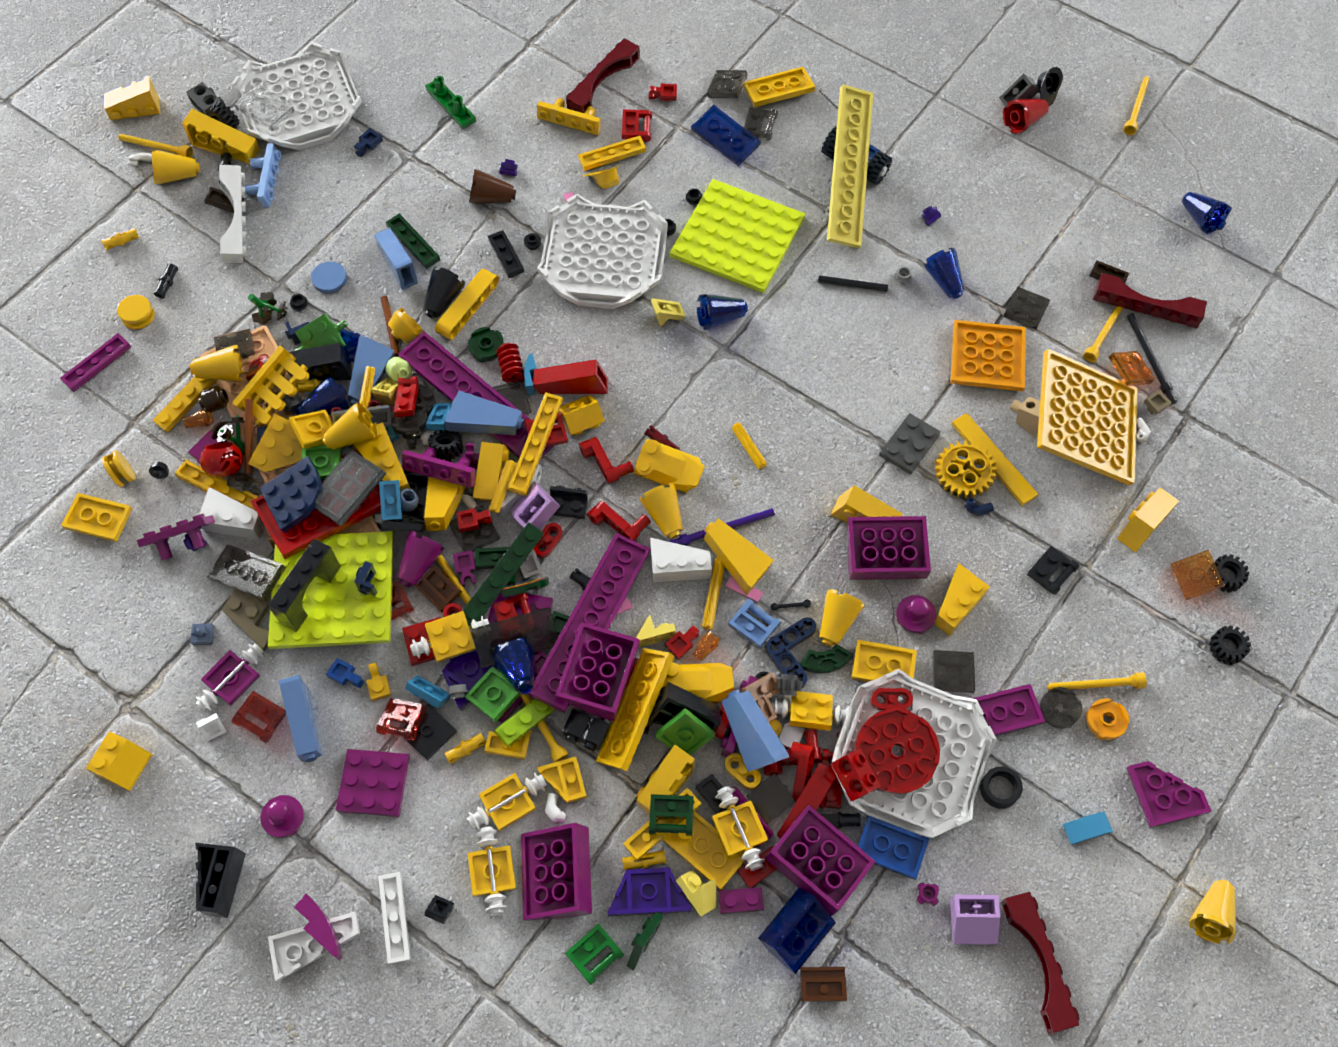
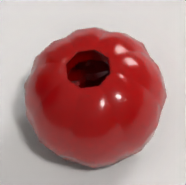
[200,442,243,477]

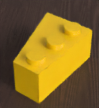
[104,76,160,120]
[830,485,903,522]
[934,563,990,636]

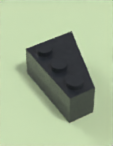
[287,343,352,380]
[647,681,721,730]
[195,842,246,918]

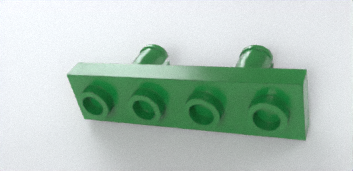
[425,76,477,129]

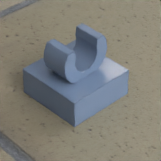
[190,623,215,645]

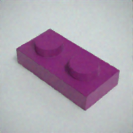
[718,887,764,914]

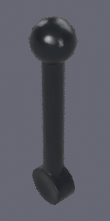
[770,599,811,611]

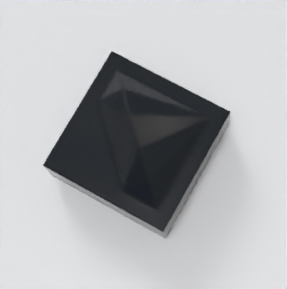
[424,895,455,924]

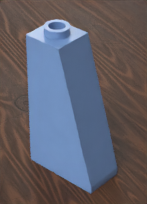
[374,228,418,290]
[348,335,394,406]
[444,391,524,435]
[279,675,322,762]
[722,690,789,772]

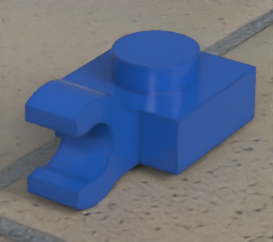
[326,658,365,688]

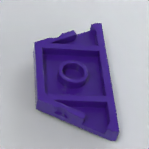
[442,642,511,711]
[608,867,692,916]

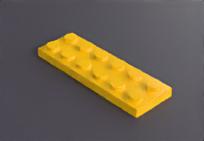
[596,648,674,771]

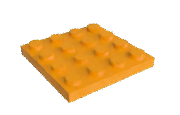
[950,320,1026,392]

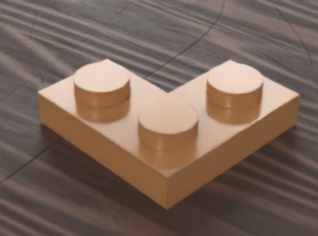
[741,672,781,722]

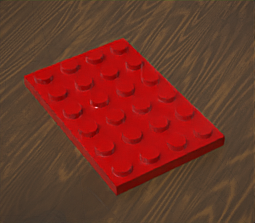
[251,450,381,559]

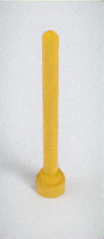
[1123,76,1150,135]
[118,134,193,158]
[1083,306,1123,363]
[1047,672,1147,691]
[511,676,569,762]

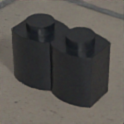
[562,709,610,751]

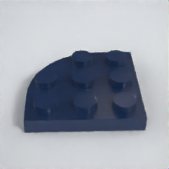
[260,456,322,533]

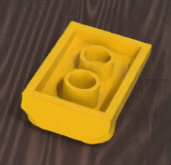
[634,439,705,494]
[662,662,734,703]

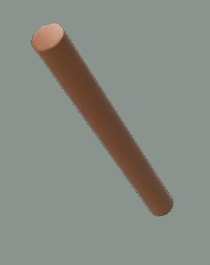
[380,296,400,357]
[244,399,253,474]

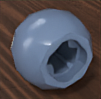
[400,488,419,513]

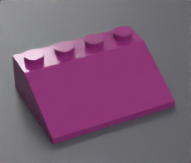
[848,516,931,580]
[555,622,640,721]
[765,804,876,916]
[521,823,592,921]

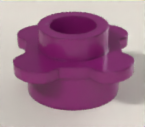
[917,882,939,906]

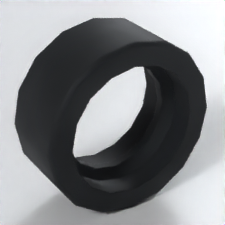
[980,766,1023,809]

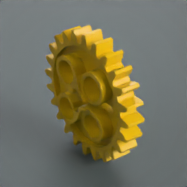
[934,440,997,499]

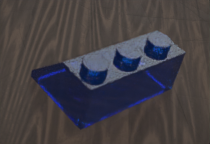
[758,888,836,974]

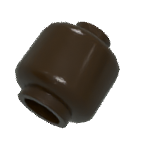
[198,386,229,413]

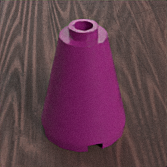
[397,531,445,588]

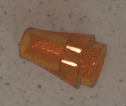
[183,408,213,428]
[692,631,720,662]

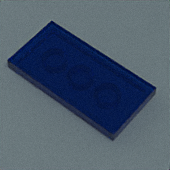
[691,105,761,166]

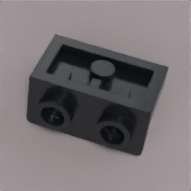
[550,485,588,519]

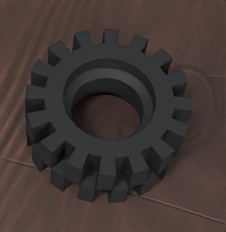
[207,102,240,129]
[428,429,463,461]
[1208,554,1249,592]
[1209,625,1251,665]

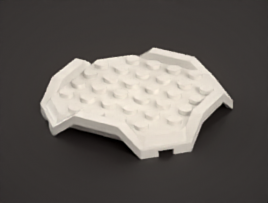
[231,42,362,150]
[537,194,668,309]
[832,669,997,838]

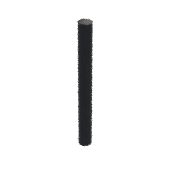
[818,275,888,292]

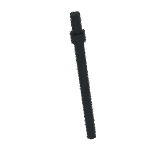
[1127,313,1177,405]

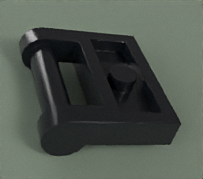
[1027,546,1080,595]

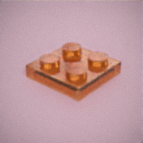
[1108,351,1155,386]
[1171,549,1225,600]

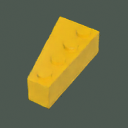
[182,109,260,164]
[351,422,410,490]

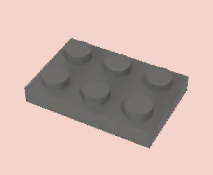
[879,413,941,474]

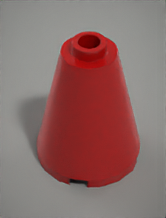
[1003,99,1049,134]

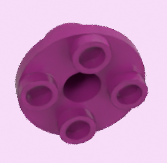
[896,595,936,634]
[260,795,304,838]

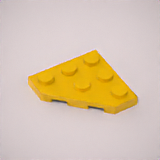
[248,413,325,473]

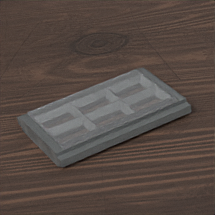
[314,450,386,527]

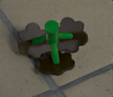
[248,292,288,324]
[211,415,245,456]

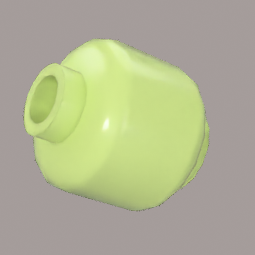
[385,357,412,382]

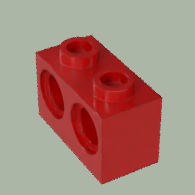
[831,748,881,802]

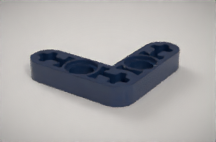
[766,617,816,688]

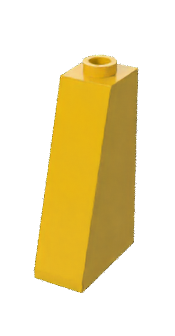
[424,477,466,531]
[704,518,774,595]

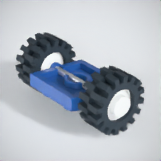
[821,126,893,185]

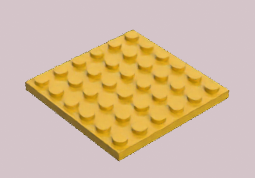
[1037,349,1138,486]

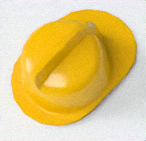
[582,165,620,189]

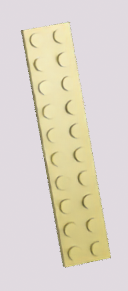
[827,84,873,249]

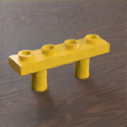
[537,98,601,135]

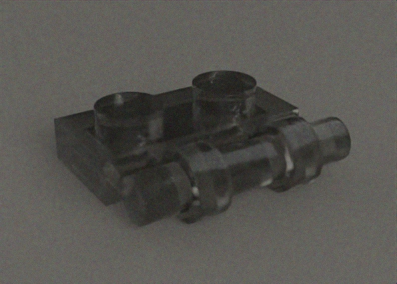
[214,329,255,360]

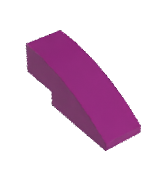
[294,893,342,961]

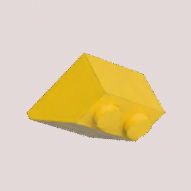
[559,395,605,436]
[85,731,153,791]

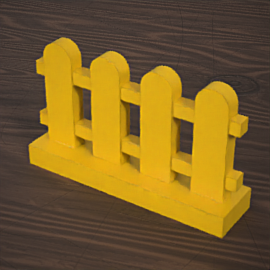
[232,346,309,426]

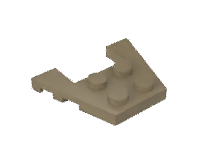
[222,577,272,651]

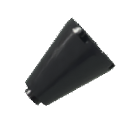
[423,267,465,319]

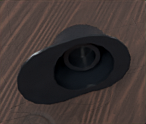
[1037,67,1063,106]

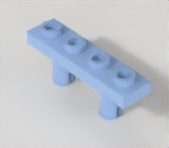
[245,143,281,208]

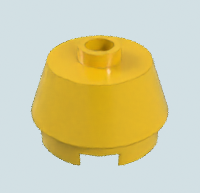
[388,307,424,343]

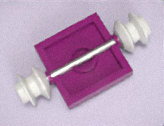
[195,643,264,711]

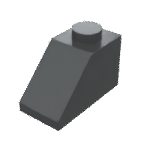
[999,73,1040,106]

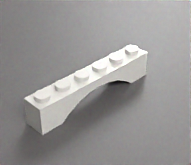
[219,165,247,263]

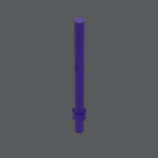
[667,508,775,546]

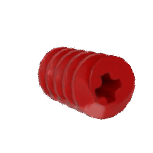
[496,343,525,384]

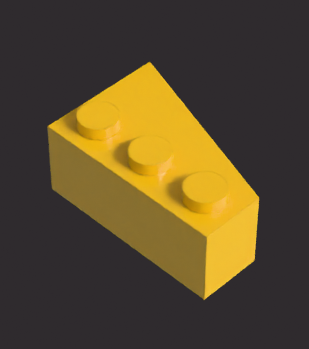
[473,442,510,502]
[1117,488,1179,553]
[636,744,695,815]

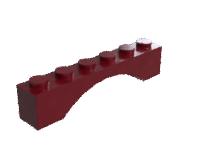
[566,38,640,113]
[1093,273,1207,328]
[1001,892,1080,1035]

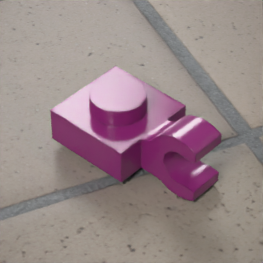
[461,443,480,469]

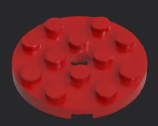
[855,708,940,794]

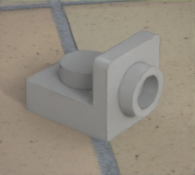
[520,550,543,579]

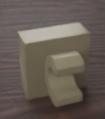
[1144,390,1172,415]

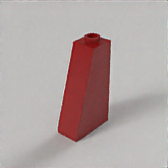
[532,359,608,394]

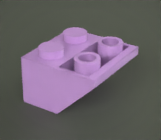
[510,481,560,530]
[950,895,1000,945]

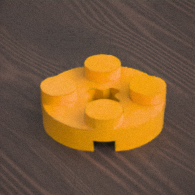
[1086,698,1130,740]

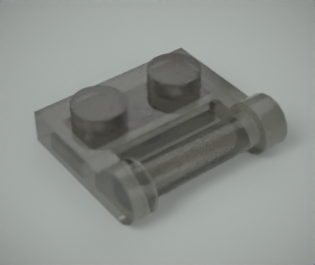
[742,107,778,140]

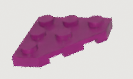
[1126,761,1211,828]

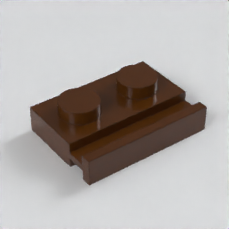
[415,565,462,612]
[800,967,847,1002]

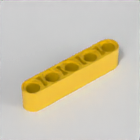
[435,268,499,340]

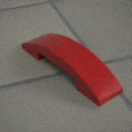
[776,763,836,838]

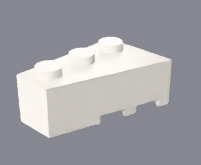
[200,487,263,540]
[650,538,712,583]

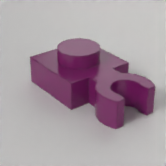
[453,550,476,587]

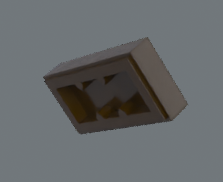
[204,187,244,213]
[1089,260,1130,283]

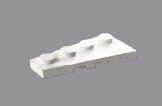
[268,912,361,982]

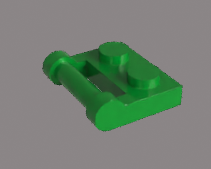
[565,923,624,985]

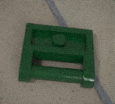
[649,794,694,836]

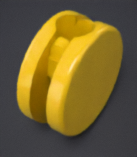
[117,295,155,330]
[102,450,136,487]

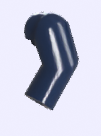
[965,498,994,516]

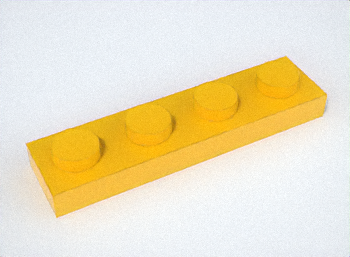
[578,136,646,171]
[153,376,218,433]
[623,788,701,861]

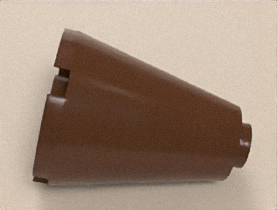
[469,169,516,204]

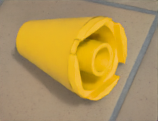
[152,150,200,184]
[189,345,244,382]
[323,403,379,450]
[639,483,683,539]
[819,589,865,647]
[1189,880,1236,944]

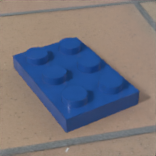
[858,815,929,880]

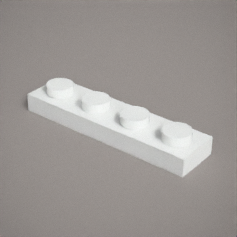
[378,872,411,965]

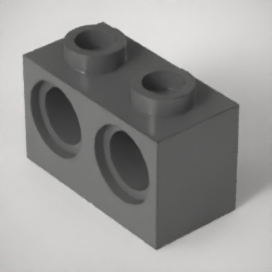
[186,82,224,116]

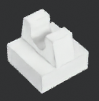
[197,713,226,742]

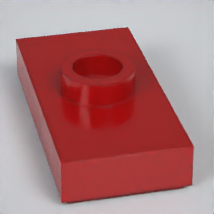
[737,846,777,888]

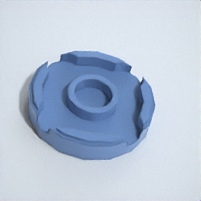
[311,262,347,293]

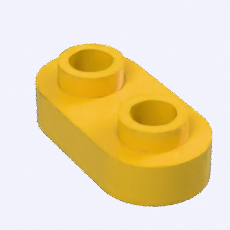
[724,753,761,790]

